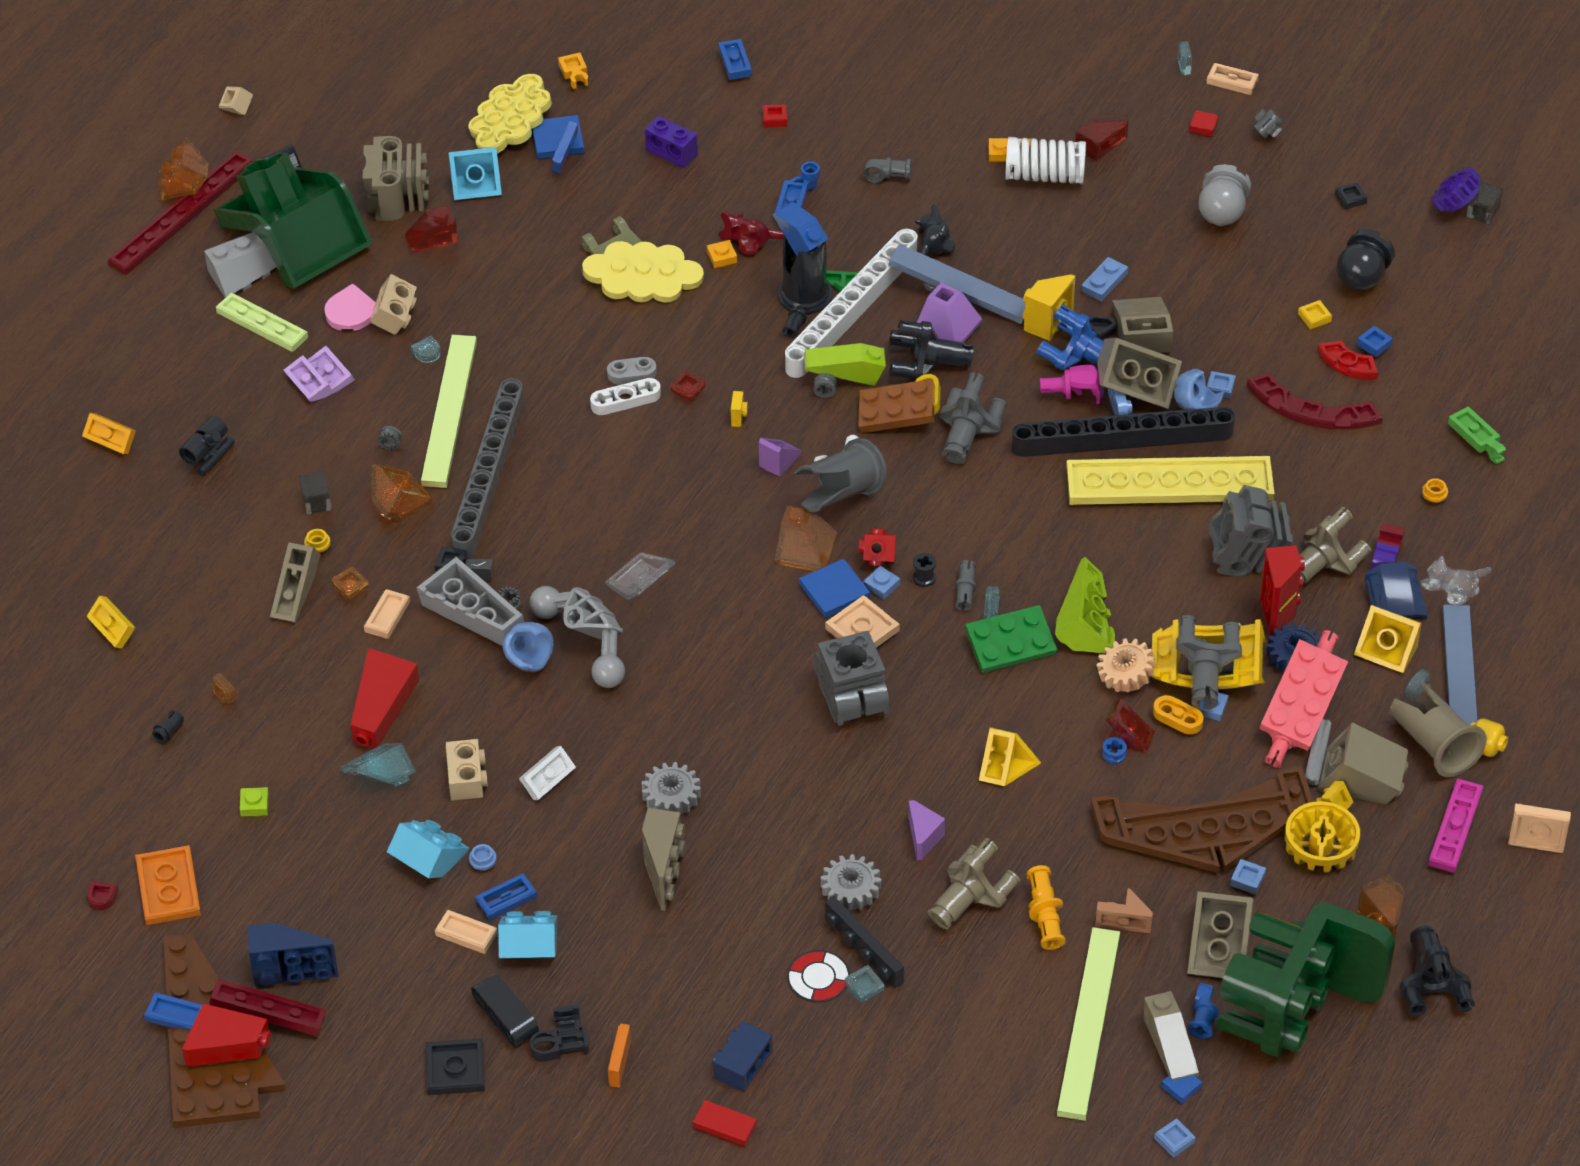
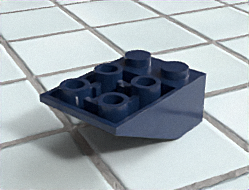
[247,923,339,986]

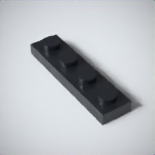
[824,896,904,988]

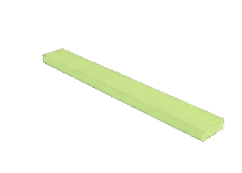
[421,335,477,488]
[1057,927,1120,1121]

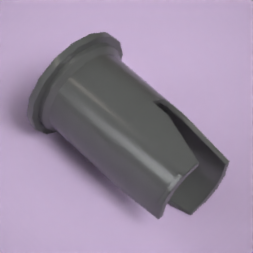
[794,438,887,512]

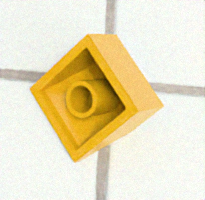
[1022,275,1075,341]

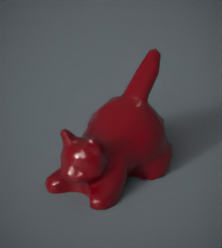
[719,212,783,255]

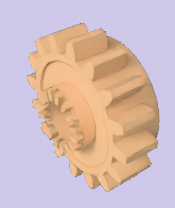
[1097,638,1156,692]

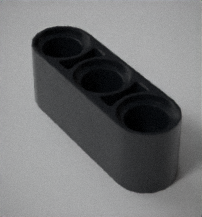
[471,973,539,1046]

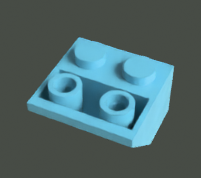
[387,820,469,878]
[498,911,557,958]

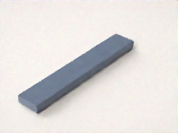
[888,244,1025,324]
[1442,605,1477,725]

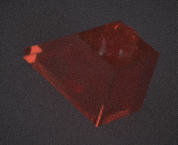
[1075,118,1128,161]
[405,205,458,253]

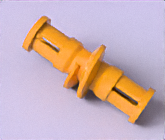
[1026,865,1066,950]

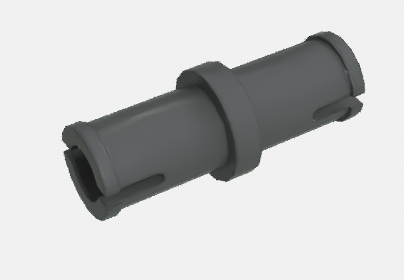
[955,560,976,611]

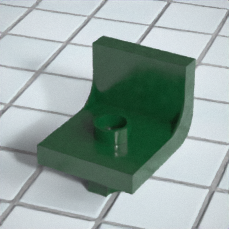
[214,152,373,288]

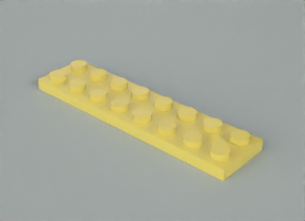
[1066,456,1274,505]

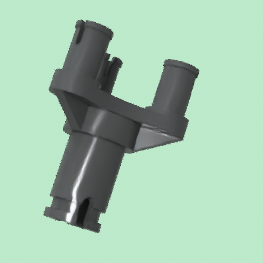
[939,372,1007,464]
[1176,615,1242,710]

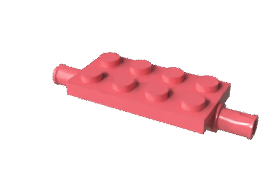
[1259,630,1348,768]

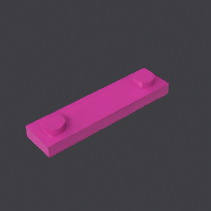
[1428,778,1483,873]

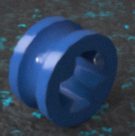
[1102,737,1127,764]

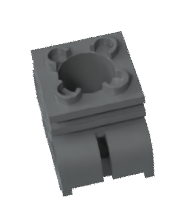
[1208,485,1293,576]
[814,631,889,726]

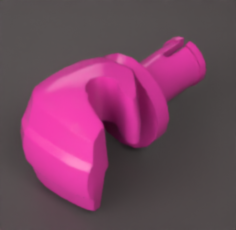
[1040,365,1104,404]

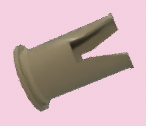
[1389,682,1487,777]

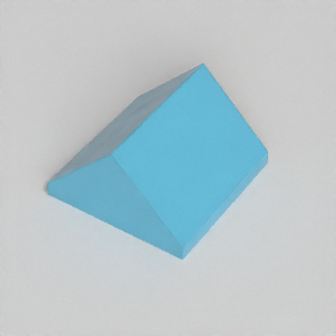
[449,147,502,200]

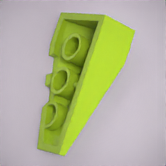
[1055,557,1115,653]

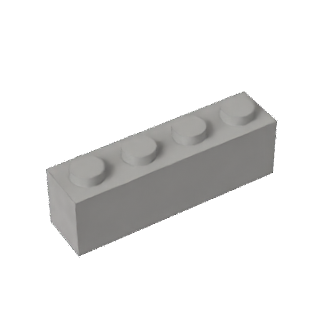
[204,232,276,298]

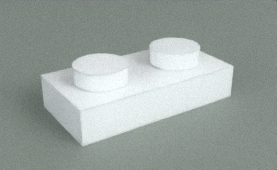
[519,746,576,800]

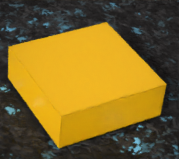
[1298,300,1332,330]

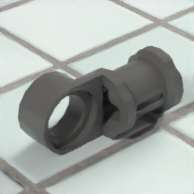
[863,158,912,183]

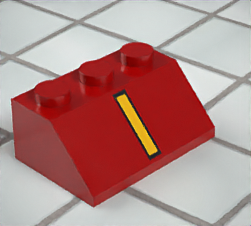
[1260,545,1305,636]

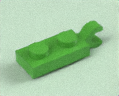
[1448,406,1506,464]

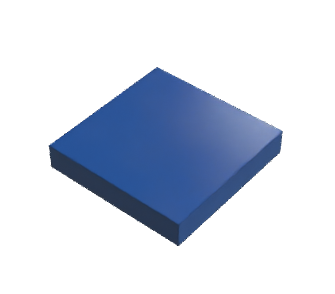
[532,115,584,159]
[799,559,870,618]

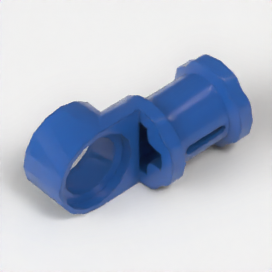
[1188,982,1219,1039]

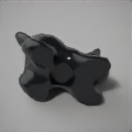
[915,205,955,256]

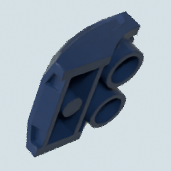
[1365,562,1427,620]

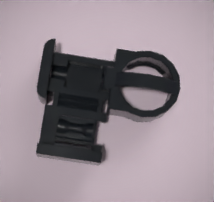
[530,1005,589,1062]

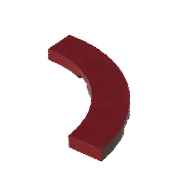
[1247,372,1383,430]

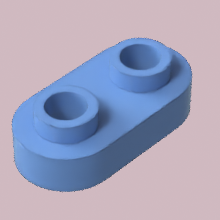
[1107,388,1132,415]

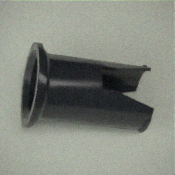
[777,234,833,315]

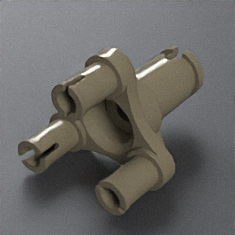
[1299,507,1372,584]
[927,838,1021,930]

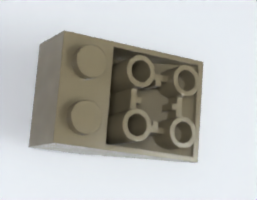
[1112,297,1173,353]
[642,808,686,911]

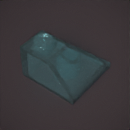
[339,743,416,786]

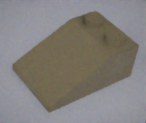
[1187,891,1255,979]

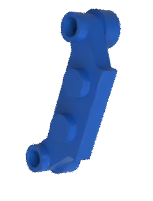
[775,161,820,212]

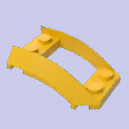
[1152,619,1266,689]

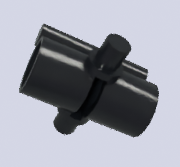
[178,416,235,476]

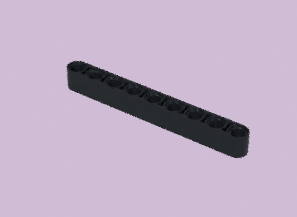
[1012,407,1235,457]

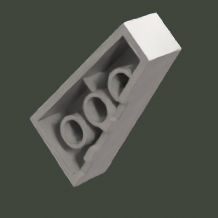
[417,557,524,646]

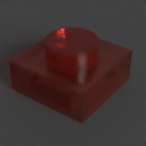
[671,370,706,402]

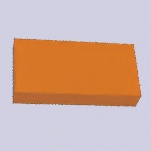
[608,1024,631,1088]

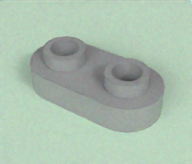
[607,357,657,385]

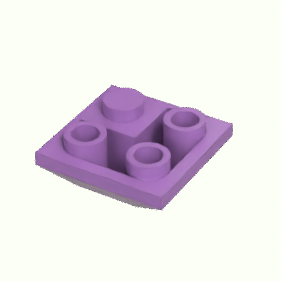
[917,283,982,342]

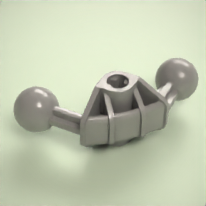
[529,586,625,688]

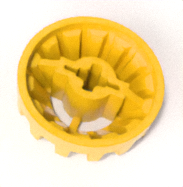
[1284,801,1360,872]

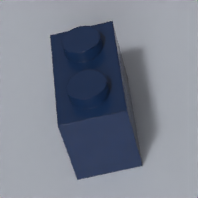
[712,1021,773,1092]

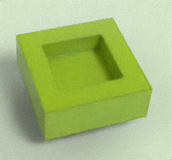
[240,787,269,817]

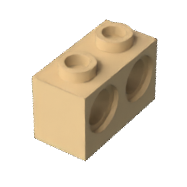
[369,274,417,335]
[446,739,488,801]

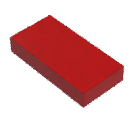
[693,1100,757,1147]

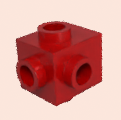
[859,528,897,566]

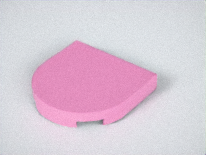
[325,284,376,331]

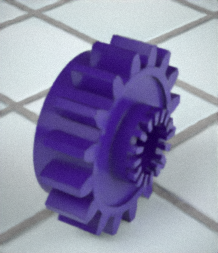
[1431,167,1481,212]

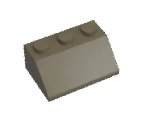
[1097,338,1182,409]

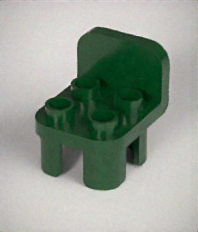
[1216,902,1395,1058]

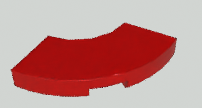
[1318,341,1378,380]

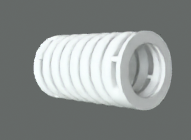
[1006,137,1086,184]

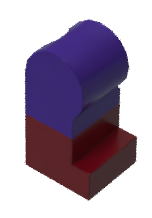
[1371,523,1405,569]

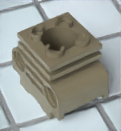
[363,136,429,221]

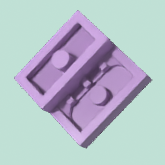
[284,346,355,402]

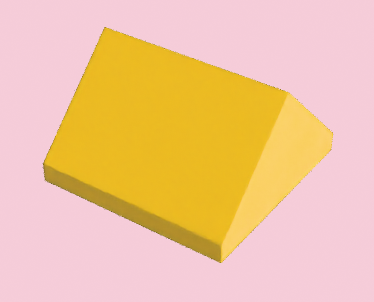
[1354,605,1421,673]

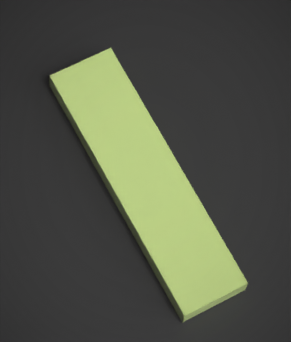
[216,293,308,352]

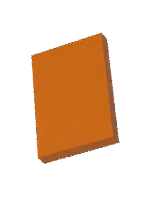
[135,845,201,925]

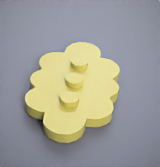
[468,74,552,153]
[582,241,704,303]

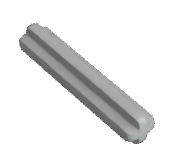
[1305,719,1331,786]

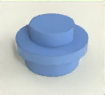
[469,844,497,870]

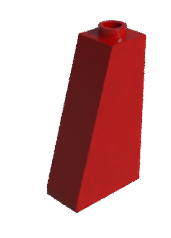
[351,649,419,749]

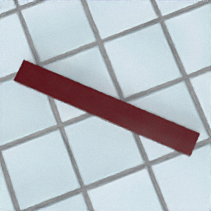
[108,151,254,275]

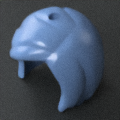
[1174,369,1224,410]
[502,622,554,672]

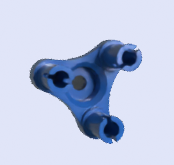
[1036,304,1104,371]

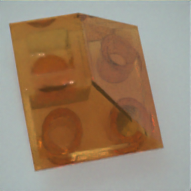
[158,137,209,200]

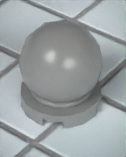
[1198,164,1251,227]

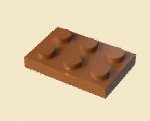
[858,379,935,433]

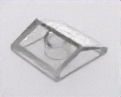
[605,552,675,600]

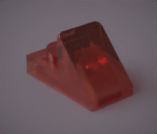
[1106,698,1155,753]

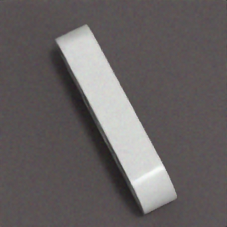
[590,378,661,415]

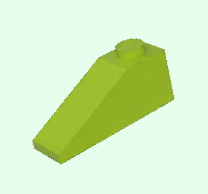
[804,343,886,386]

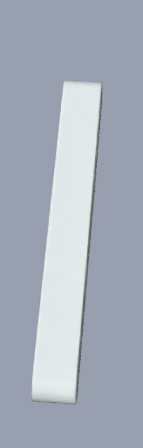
[785,229,917,378]

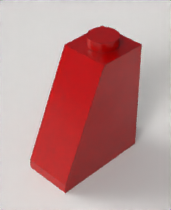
[182,1004,272,1066]

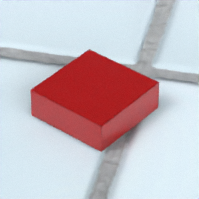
[763,104,787,128]
[1189,110,1218,136]

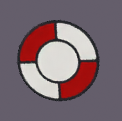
[787,950,850,1002]

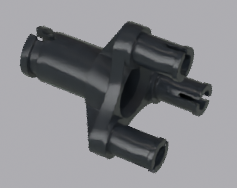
[889,319,974,382]
[1399,926,1475,1016]

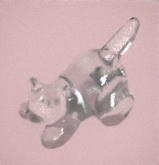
[1421,556,1491,605]

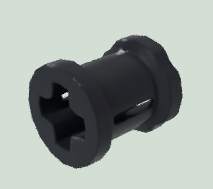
[913,553,936,587]

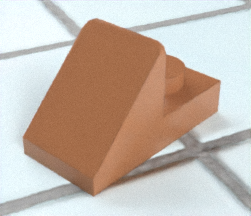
[1095,888,1153,933]

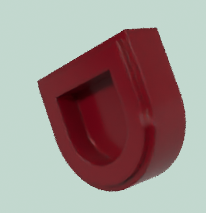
[87,881,118,910]

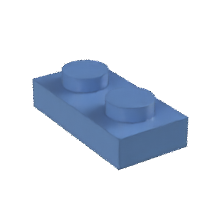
[1081,257,1128,302]

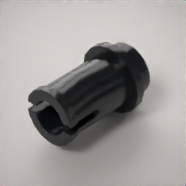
[783,306,807,338]
[152,710,184,743]

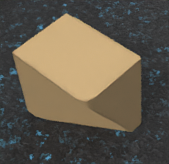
[218,86,253,115]

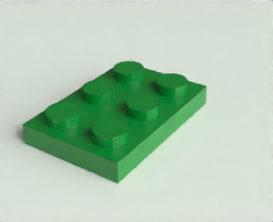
[965,605,1057,673]

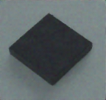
[426,1039,485,1095]

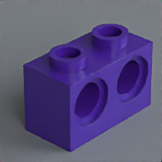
[645,116,698,168]

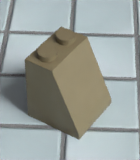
[1317,722,1408,804]

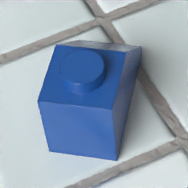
[772,202,828,256]

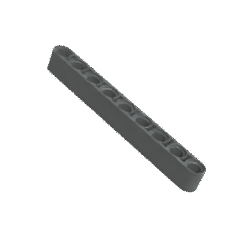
[451,378,524,560]

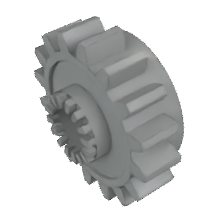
[642,762,701,815]
[821,854,881,911]

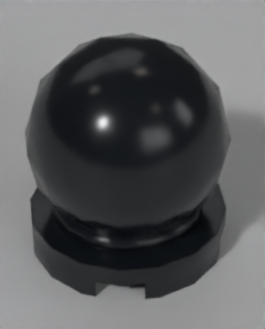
[1336,229,1395,291]

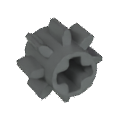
[1254,109,1283,138]

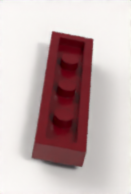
[209,979,326,1037]

